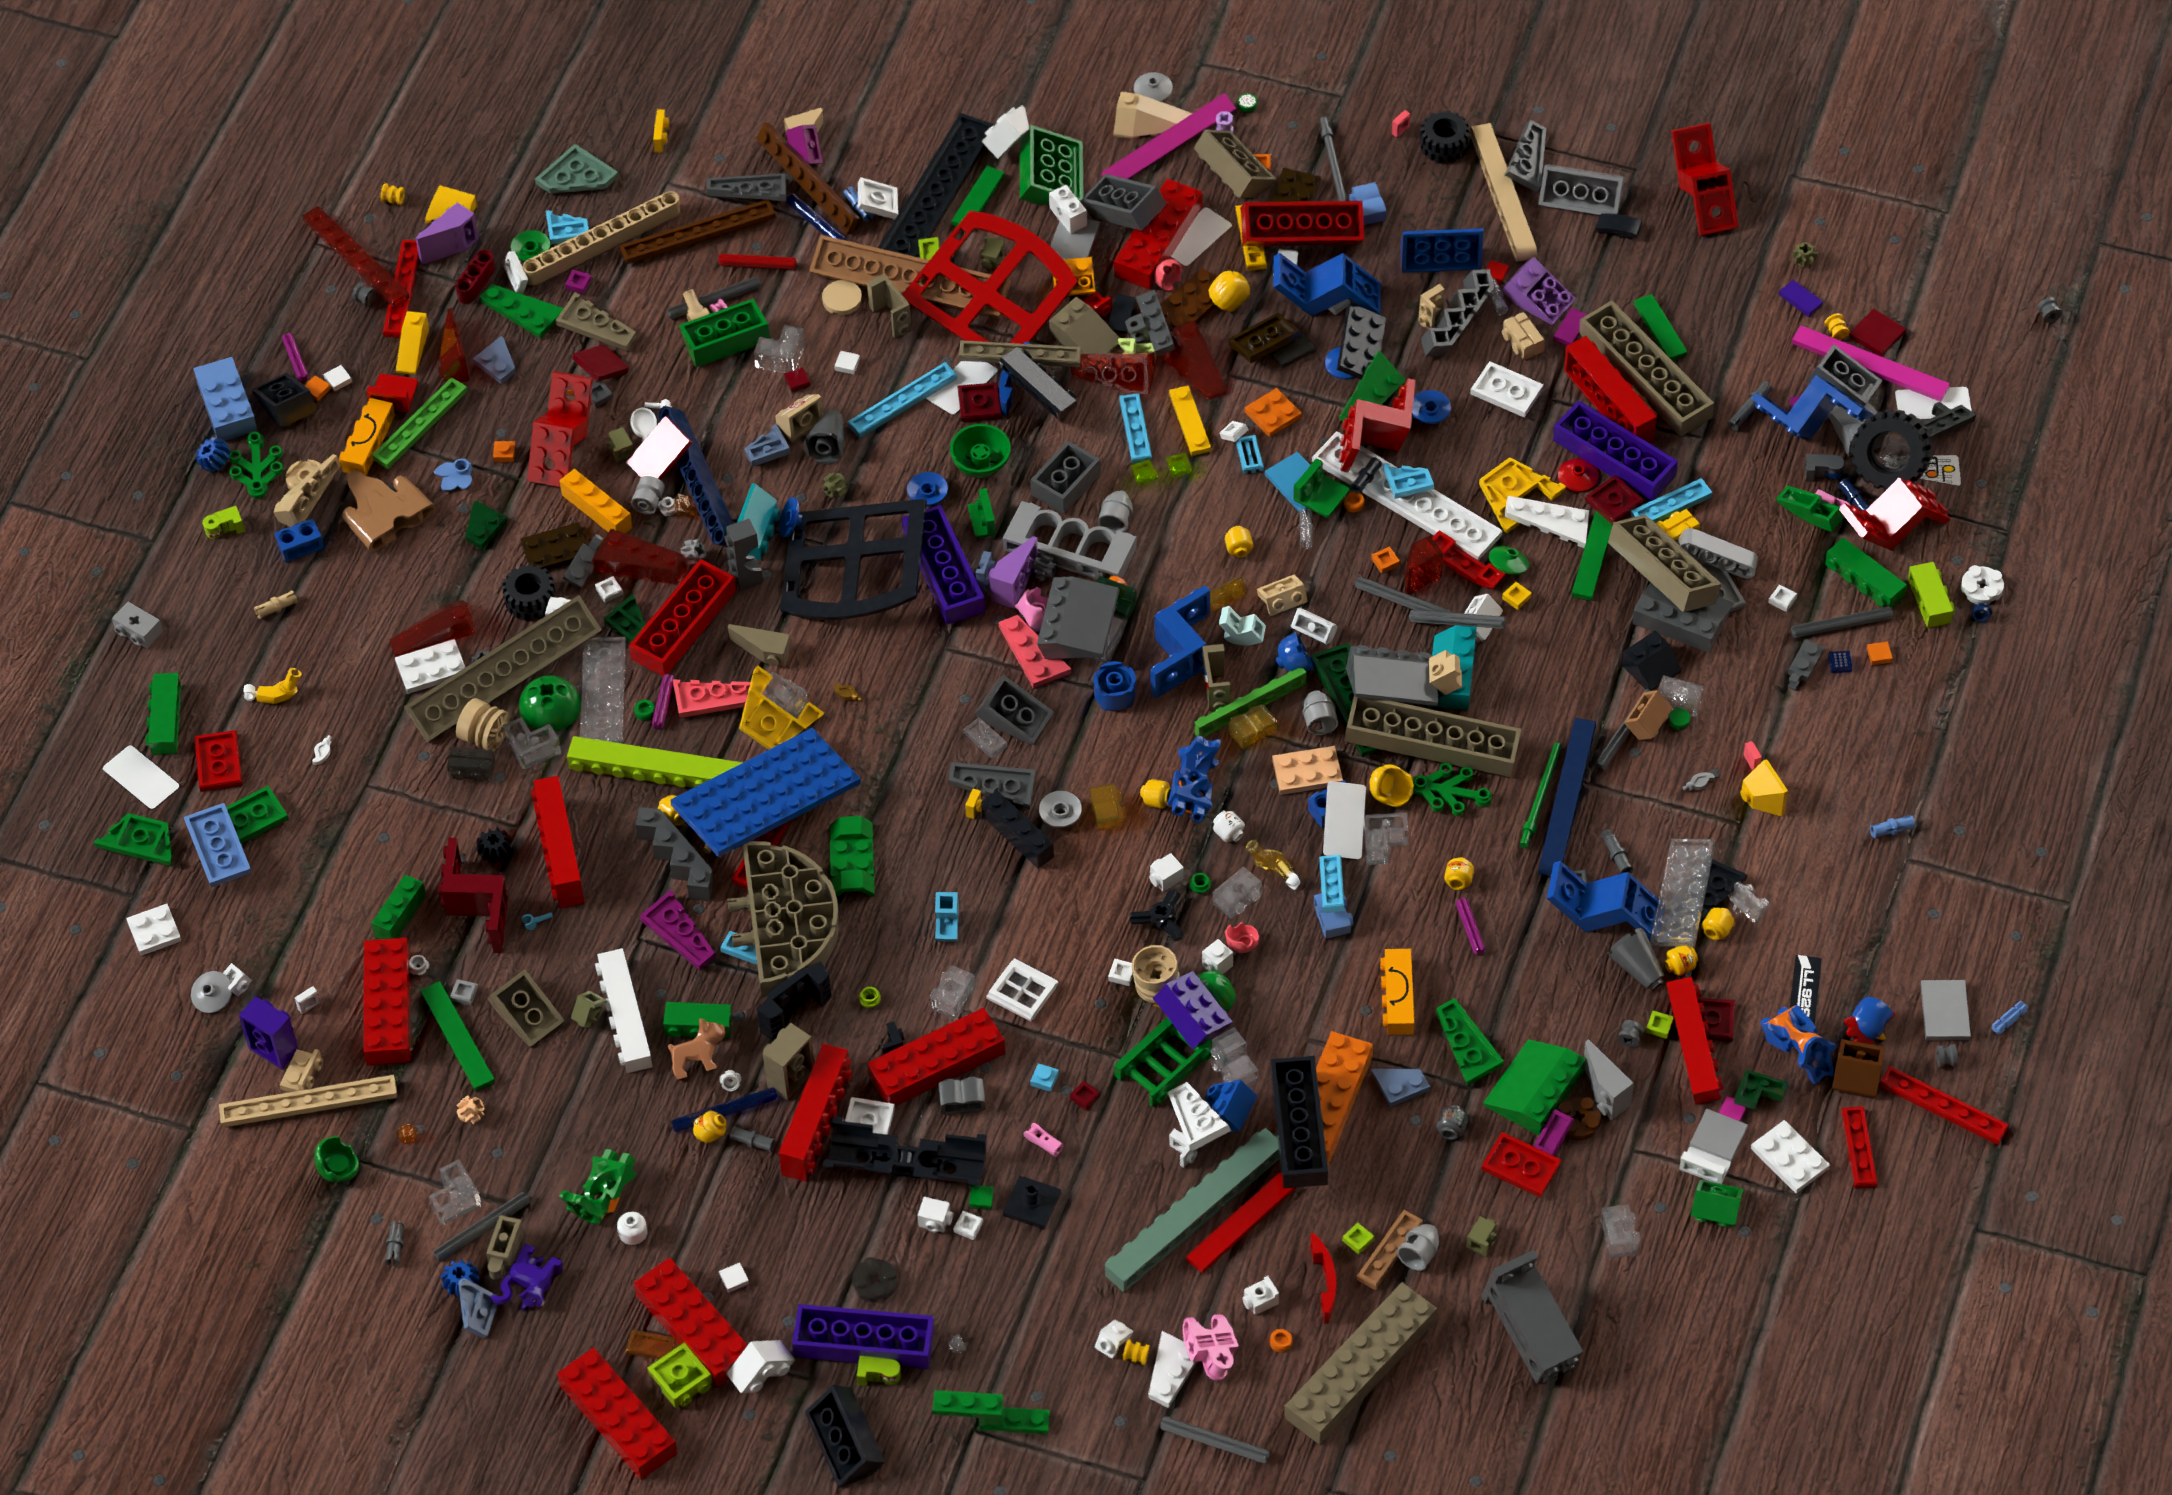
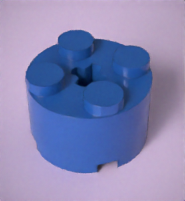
[1093,661,1136,711]

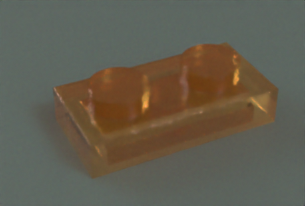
[626,1330,676,1359]

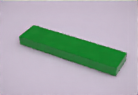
[951,166,1005,227]
[1633,294,1687,361]

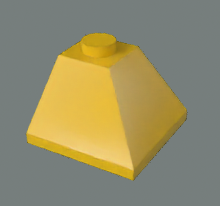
[1740,759,1788,816]

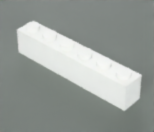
[595,948,653,1073]

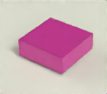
[1719,1096,1747,1122]

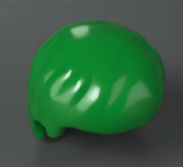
[1197,970,1236,1011]
[314,1136,359,1183]

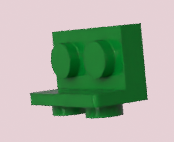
[968,488,996,538]

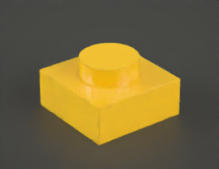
[1502,582,1532,610]
[965,789,983,819]

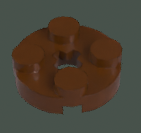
[1558,1097,1601,1140]

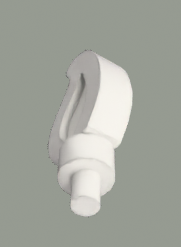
[312,735,332,765]

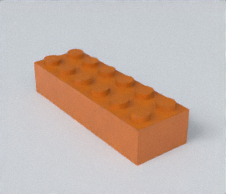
[1316,1031,1373,1165]

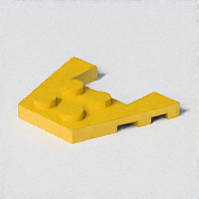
[1479,457,1566,534]
[739,666,824,750]

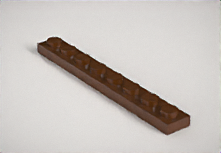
[756,123,860,234]
[619,200,776,265]

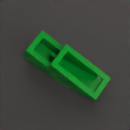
[1776,485,1843,532]

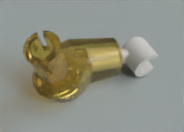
[1246,840,1300,890]

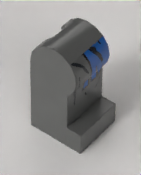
[1805,454,1844,482]

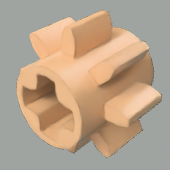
[457,1096,484,1124]

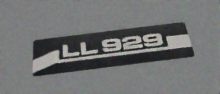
[1790,955,1822,1025]

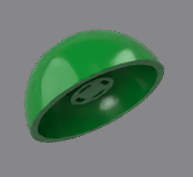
[950,424,1011,478]
[519,675,581,732]

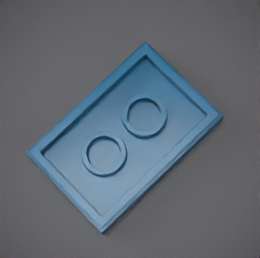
[1265,452,1310,515]

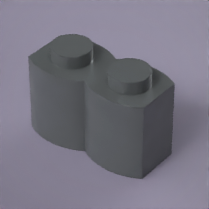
[938,1077,985,1114]

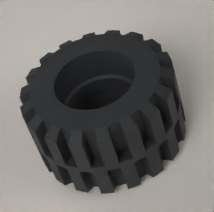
[1420,110,1470,163]
[502,564,556,621]

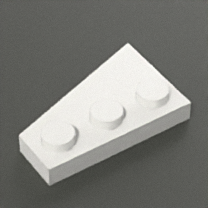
[1149,1331,1198,1408]

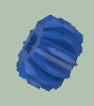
[195,437,231,473]
[441,1258,480,1298]

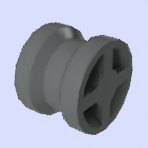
[352,282,377,306]
[2038,297,2063,323]
[1618,1020,1644,1047]
[1936,1044,1958,1068]

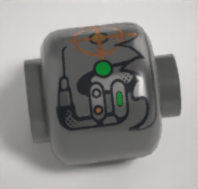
[1436,1105,1468,1140]

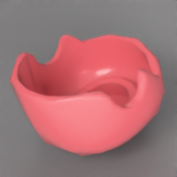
[1154,259,1182,291]
[1225,923,1259,953]

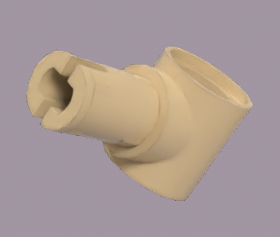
[683,289,709,322]

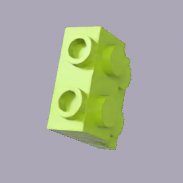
[647,1343,712,1408]

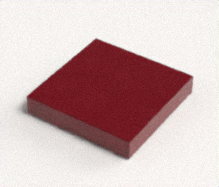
[1849,308,1906,357]
[572,344,629,382]
[957,382,1002,422]
[1585,475,1644,525]
[1697,997,1736,1041]

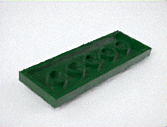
[1310,643,1384,758]

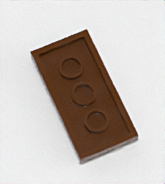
[1160,268,1217,340]

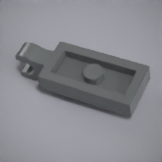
[562,534,603,589]
[1788,639,1825,690]

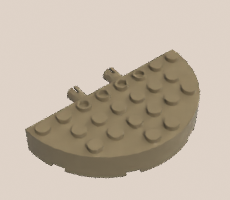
[727,841,839,998]

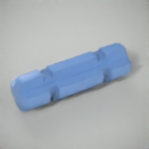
[1992,1001,2028,1035]

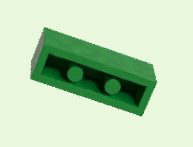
[371,874,426,940]
[663,1002,733,1038]

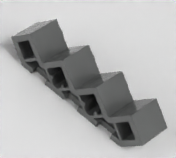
[1421,269,1494,357]
[635,807,714,901]

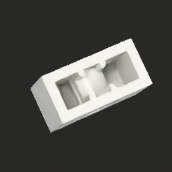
[1049,185,1087,234]

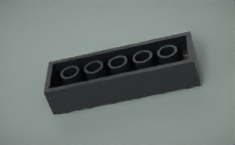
[1270,1056,1328,1188]

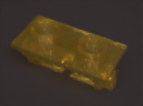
[1210,577,1247,612]

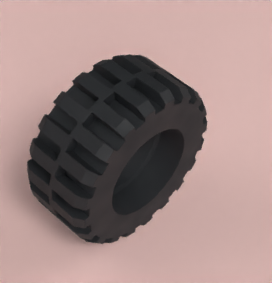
[1850,409,1933,491]

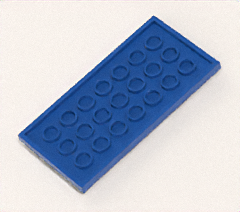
[671,728,861,857]

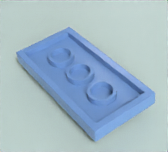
[184,803,252,887]

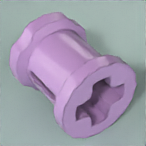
[1216,111,1233,133]

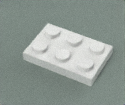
[1470,361,1544,418]
[395,639,465,694]
[1751,1120,1830,1194]

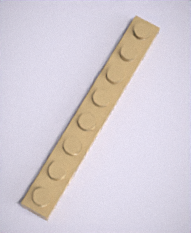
[219,1075,398,1128]

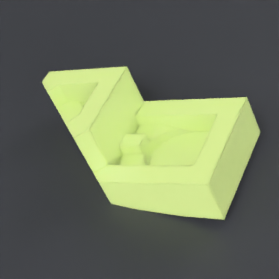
[1118,338,1156,364]

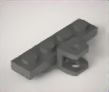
[1125,290,1175,356]

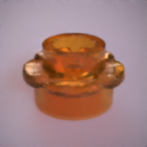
[396,1124,418,1144]

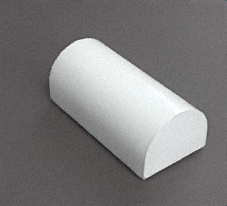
[1291,608,1337,644]

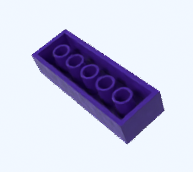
[1553,400,1678,501]
[902,505,985,625]
[792,1304,935,1369]

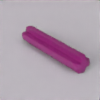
[282,333,309,382]
[652,674,674,729]
[1456,898,1485,955]

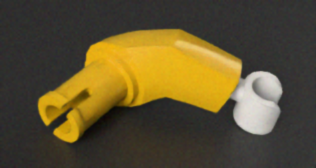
[243,668,302,704]

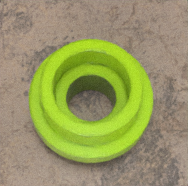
[859,987,881,1008]

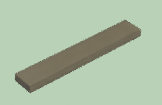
[959,340,1081,367]

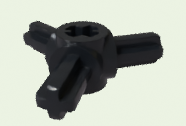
[1129,889,1184,942]

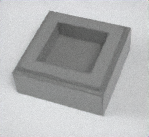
[450,979,478,1006]

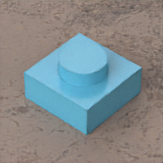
[1030,1063,1059,1092]

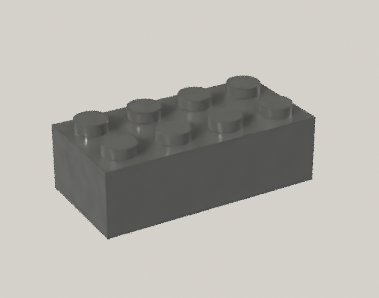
[1081,174,1167,231]

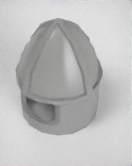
[1098,491,1133,534]
[1303,691,1338,735]
[1397,1224,1439,1271]

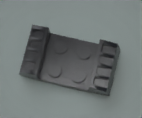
[756,961,832,1041]

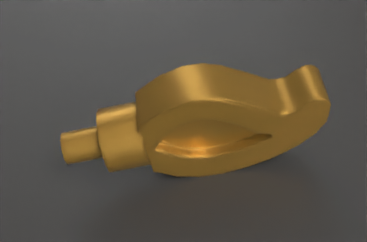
[834,682,863,702]

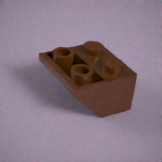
[1832,1039,1885,1098]

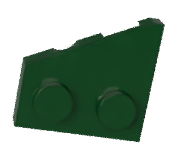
[465,500,507,550]
[604,594,646,643]

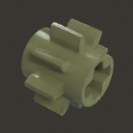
[1792,242,1818,267]
[822,473,848,498]

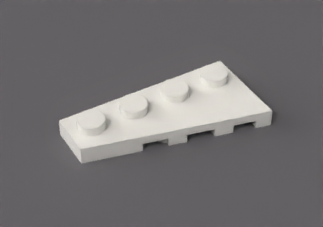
[1505,496,1589,548]
[1168,1082,1231,1151]

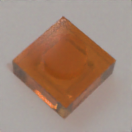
[675,493,697,519]

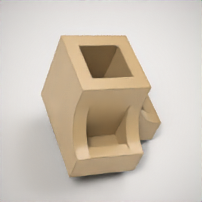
[1429,650,1462,695]

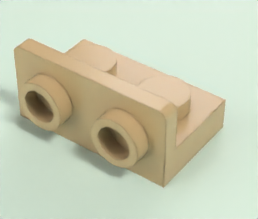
[1418,284,1445,329]
[1257,575,1308,616]
[280,1049,323,1092]

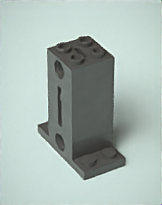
[1481,1250,1583,1384]

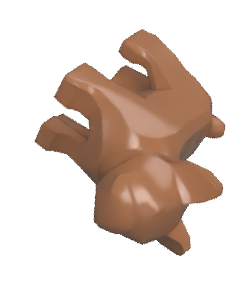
[668,1019,725,1079]

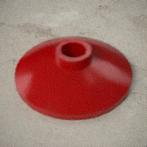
[1558,459,1599,493]

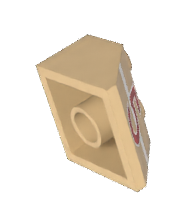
[775,394,823,442]

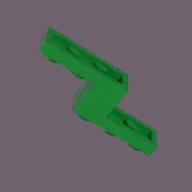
[932,1390,1050,1435]

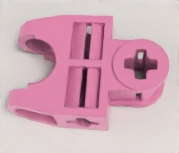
[1183,1314,1239,1381]

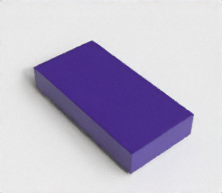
[1779,280,1823,317]

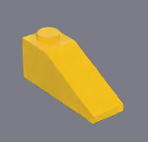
[396,311,429,375]

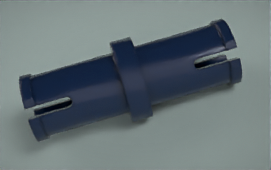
[1838,478,1870,511]

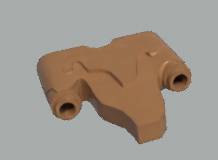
[342,469,436,552]

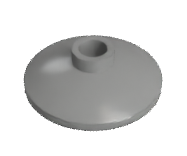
[1134,72,1173,102]
[1039,791,1082,828]
[191,971,232,1013]

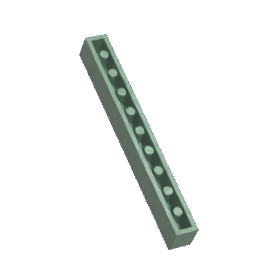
[1105,1128,1280,1293]

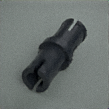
[1350,457,1382,494]

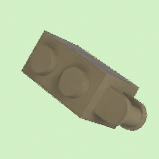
[486,1215,524,1280]

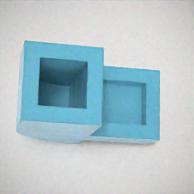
[935,892,959,942]

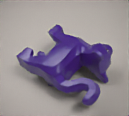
[491,1243,563,1311]

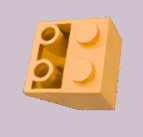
[1052,257,1095,296]

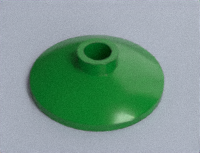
[511,230,550,262]
[1489,546,1529,575]

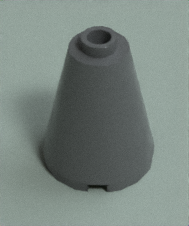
[804,409,844,464]
[1608,928,1665,990]

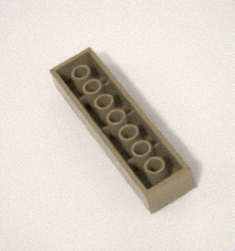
[1579,301,1714,437]
[1344,696,1521,777]
[1285,1283,1437,1445]

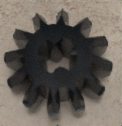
[476,827,513,864]

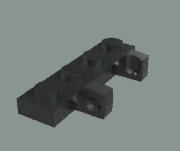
[1913,402,1976,441]

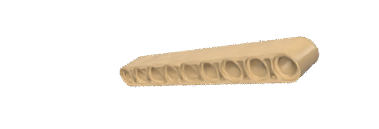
[1470,123,1537,262]
[523,192,681,285]

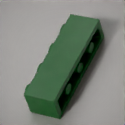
[1825,537,1907,608]
[145,673,181,755]

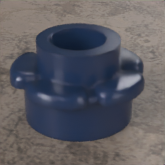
[1972,603,1993,622]

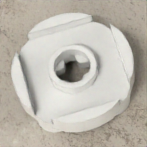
[1961,565,2004,605]

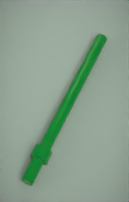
[1520,743,1562,848]

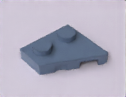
[473,336,516,385]
[745,424,791,467]
[976,551,996,597]
[1371,1069,1430,1107]
[458,1278,498,1338]

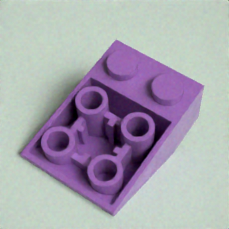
[416,202,479,264]
[1501,257,1576,325]

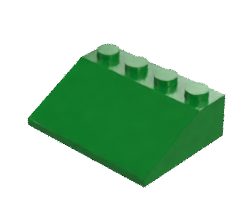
[1020,125,1083,205]
[1483,1039,1586,1136]

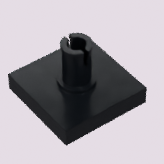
[1003,1176,1061,1230]

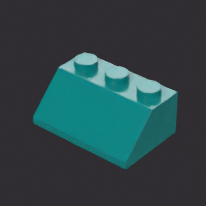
[738,483,781,561]

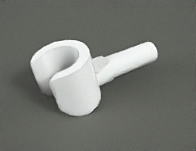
[644,399,672,409]

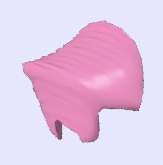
[1015,587,1048,632]

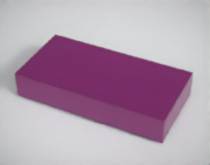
[1553,308,1588,345]
[1534,1109,1575,1156]

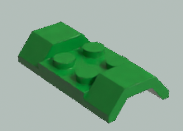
[830,816,875,898]

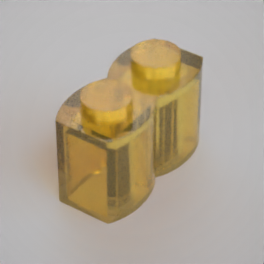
[1228,704,1278,749]
[1089,783,1126,831]

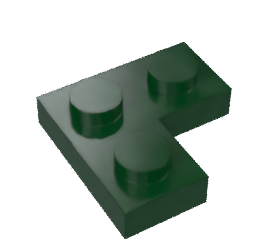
[1734,1069,1789,1110]

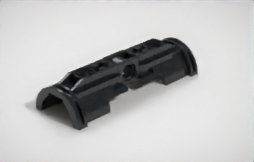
[823,1116,987,1189]

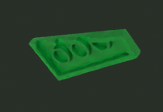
[479,284,564,339]
[1339,351,1406,422]
[1436,998,1504,1086]

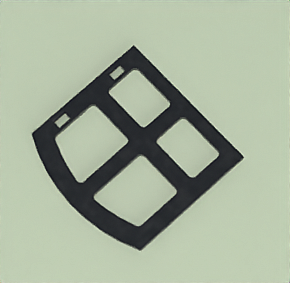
[780,499,927,620]

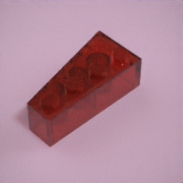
[592,529,687,585]

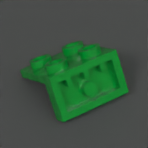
[1293,458,1350,518]

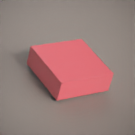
[1392,110,1410,137]
[1744,741,1762,770]

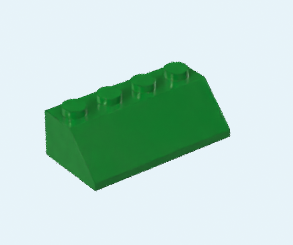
[679,299,771,367]

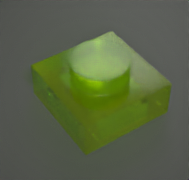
[1166,452,1192,478]
[1131,459,1157,485]

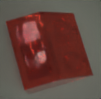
[1405,535,1443,594]

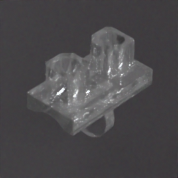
[1729,881,1769,924]

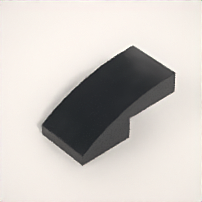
[1596,213,1642,238]
[1108,294,1136,334]

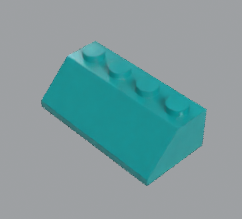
[1427,625,1477,710]

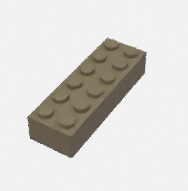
[1608,515,1721,612]

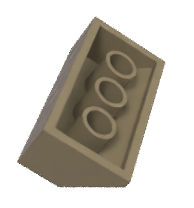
[1194,130,1277,198]

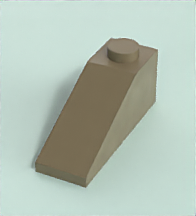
[728,624,791,667]

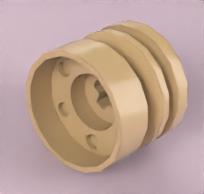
[456,698,510,752]
[1132,945,1180,1003]

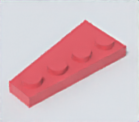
[999,615,1071,688]
[673,679,751,718]

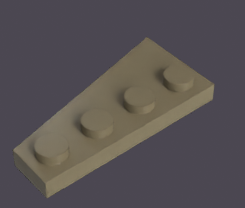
[556,292,637,351]

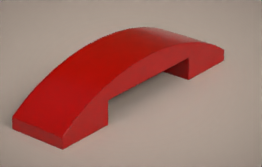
[1427,530,1506,589]
[1310,1233,1336,1324]

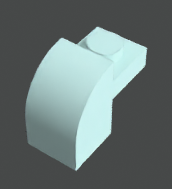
[1219,606,1266,646]

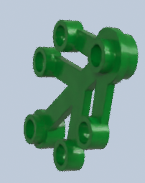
[229,432,283,499]
[1413,763,1492,816]

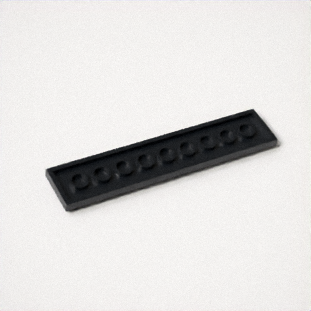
[878,113,995,258]

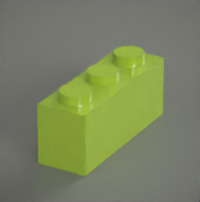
[1908,562,1955,628]

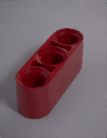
[455,250,495,304]

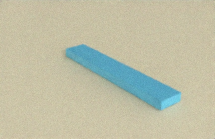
[847,362,958,439]

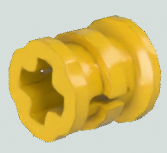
[380,183,405,205]
[1824,313,1850,340]
[1123,1339,1150,1365]

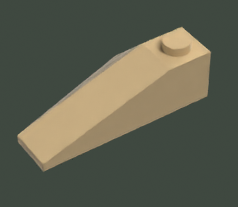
[1113,92,1192,139]
[274,454,341,527]

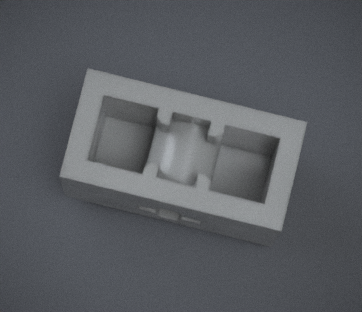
[112,602,163,649]

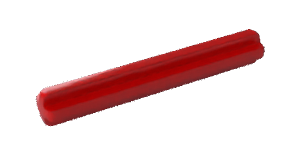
[718,253,797,269]

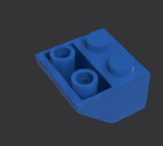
[1204,1080,1258,1133]

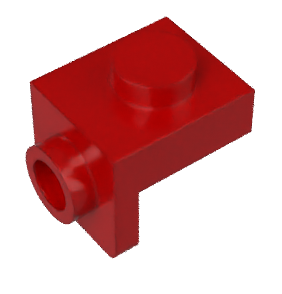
[1083,292,1112,318]

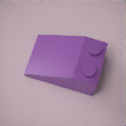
[988,536,1038,609]

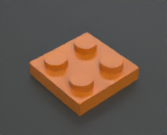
[1245,388,1302,438]

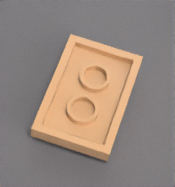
[1272,746,1343,795]

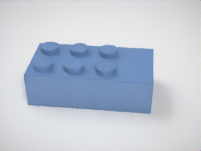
[193,357,257,441]

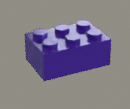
[1153,971,1233,1049]
[239,996,299,1070]

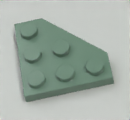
[535,144,619,193]

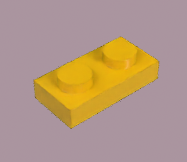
[653,110,669,152]

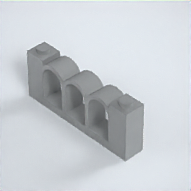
[1003,501,1137,582]

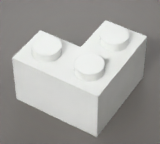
[726,1340,795,1393]

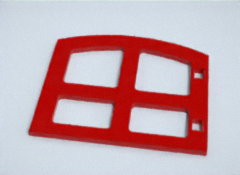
[901,210,1078,364]

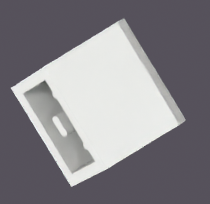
[982,105,1029,159]

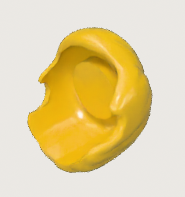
[1209,271,1250,312]
[1369,764,1414,807]

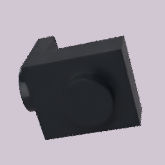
[881,1021,905,1055]

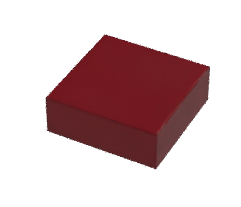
[784,367,810,392]
[1069,1081,1101,1111]

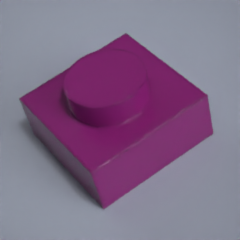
[565,270,592,294]

